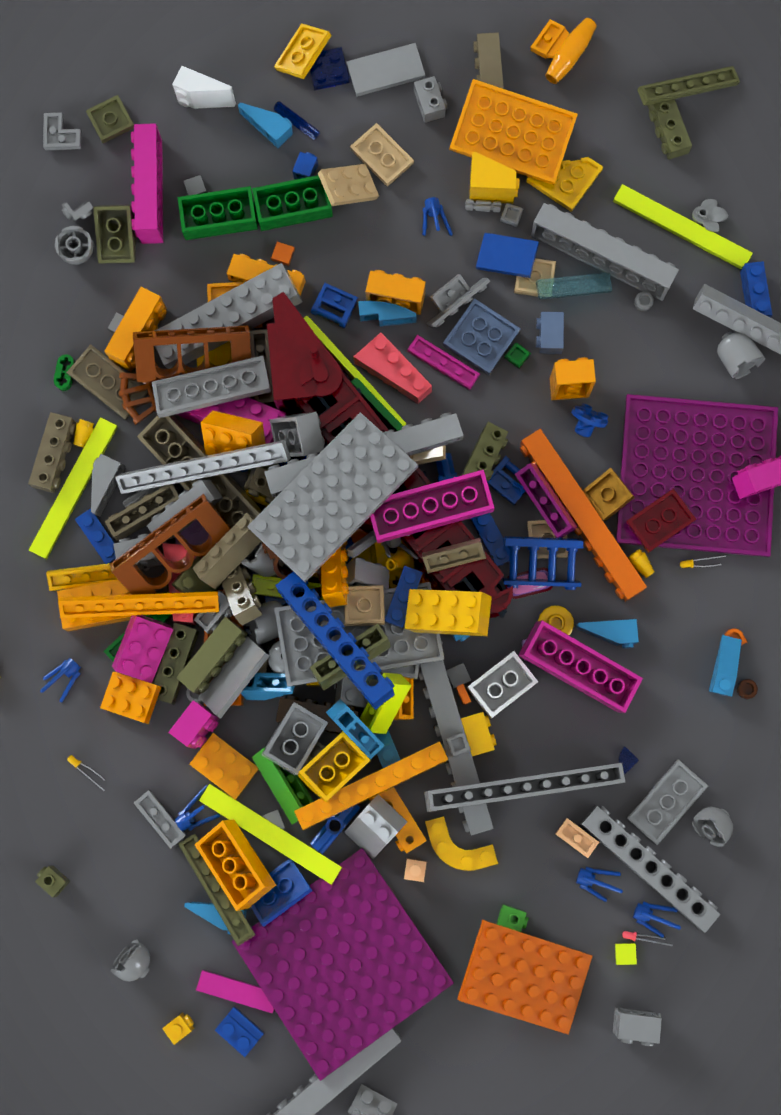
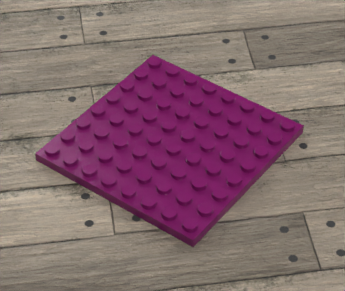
[616,394,778,557]
[231,848,454,1081]

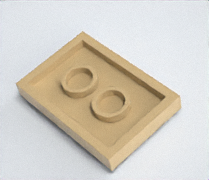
[350,123,414,187]
[318,164,379,206]

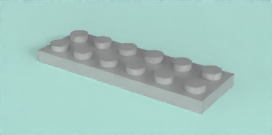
[152,356,271,418]

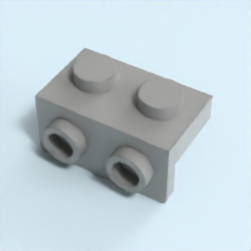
[61,201,94,221]
[193,590,233,635]
[348,1084,397,1115]

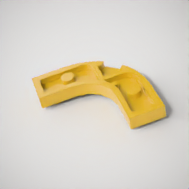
[425,816,498,871]

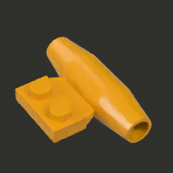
[530,18,597,84]

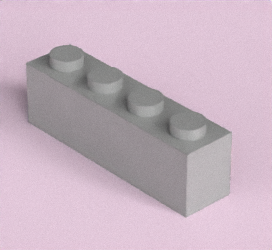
[147,479,223,543]

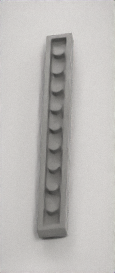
[115,440,291,494]

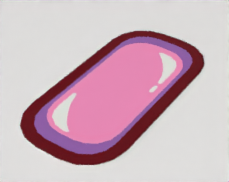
[505,567,553,599]

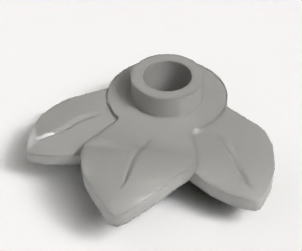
[692,199,729,232]

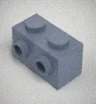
[536,312,564,354]

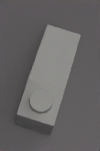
[91,454,126,517]

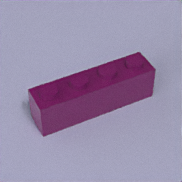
[515,463,578,538]

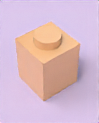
[404,858,427,882]

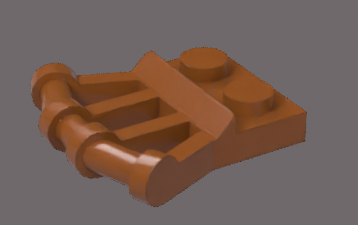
[118,372,162,425]

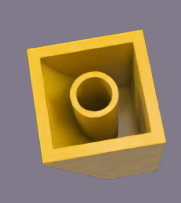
[469,152,520,204]

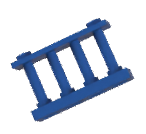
[503,536,583,590]

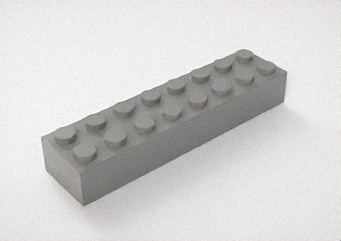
[531,203,679,301]
[155,263,303,369]

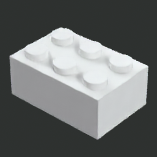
[467,651,538,719]

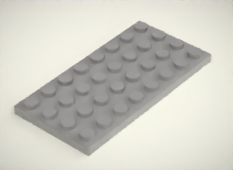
[247,412,419,582]
[274,582,444,687]

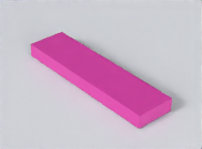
[407,335,480,390]
[196,970,274,1014]

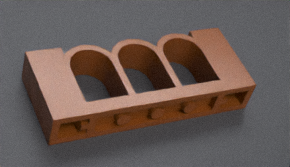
[133,325,251,384]
[109,494,231,595]

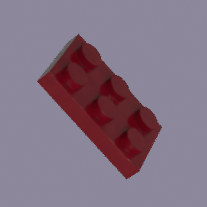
[626,488,696,553]

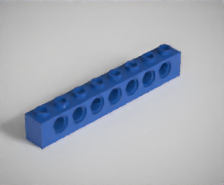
[275,572,395,710]

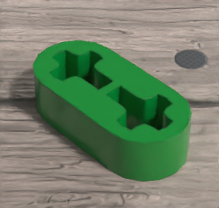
[54,354,75,391]

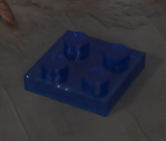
[310,47,350,91]

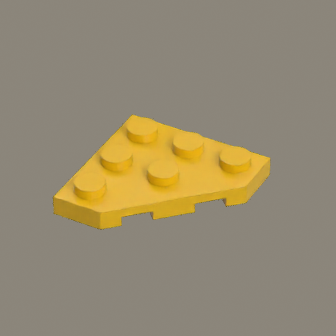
[526,157,603,212]

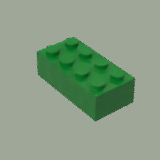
[252,175,333,231]
[177,186,258,240]

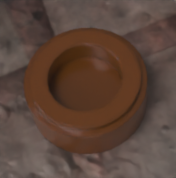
[737,679,758,699]

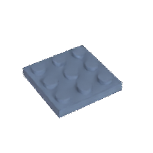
[443,298,521,375]

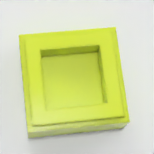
[615,943,637,965]

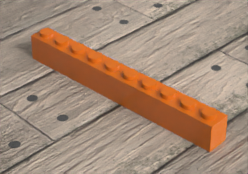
[520,428,647,602]

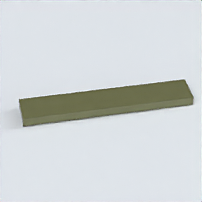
[637,66,740,106]
[178,834,255,946]

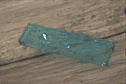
[536,273,612,300]

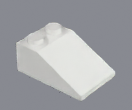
[172,66,236,109]

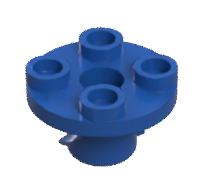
[571,403,609,437]

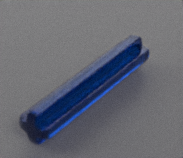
[274,101,320,140]

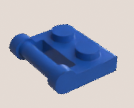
[311,283,358,328]
[487,456,526,505]

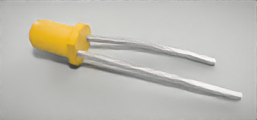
[680,556,726,568]
[67,755,105,791]

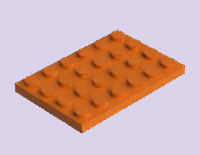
[457,919,592,1035]

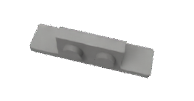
[426,274,490,327]

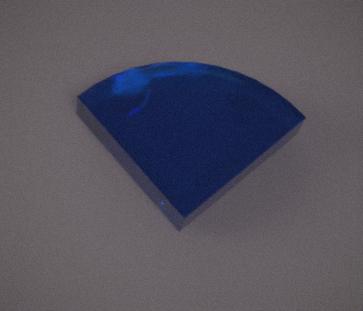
[619,746,639,774]

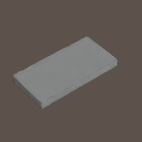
[346,43,426,97]
[199,636,269,718]
[626,759,708,845]

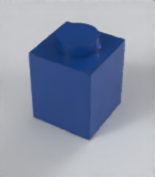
[292,152,318,179]

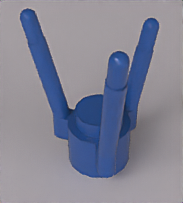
[422,197,453,236]
[40,658,81,702]
[175,785,222,832]
[576,866,623,902]
[633,902,681,938]

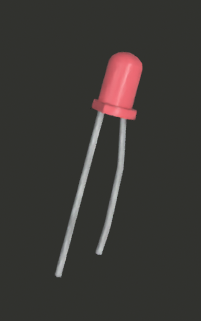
[622,931,673,946]

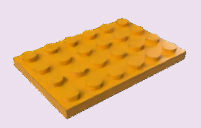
[449,79,578,185]

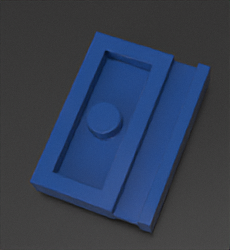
[215,1006,264,1057]

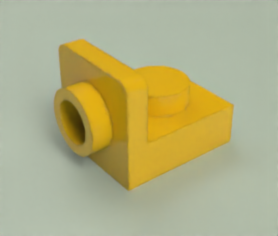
[162,1012,195,1045]

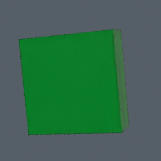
[504,342,531,369]

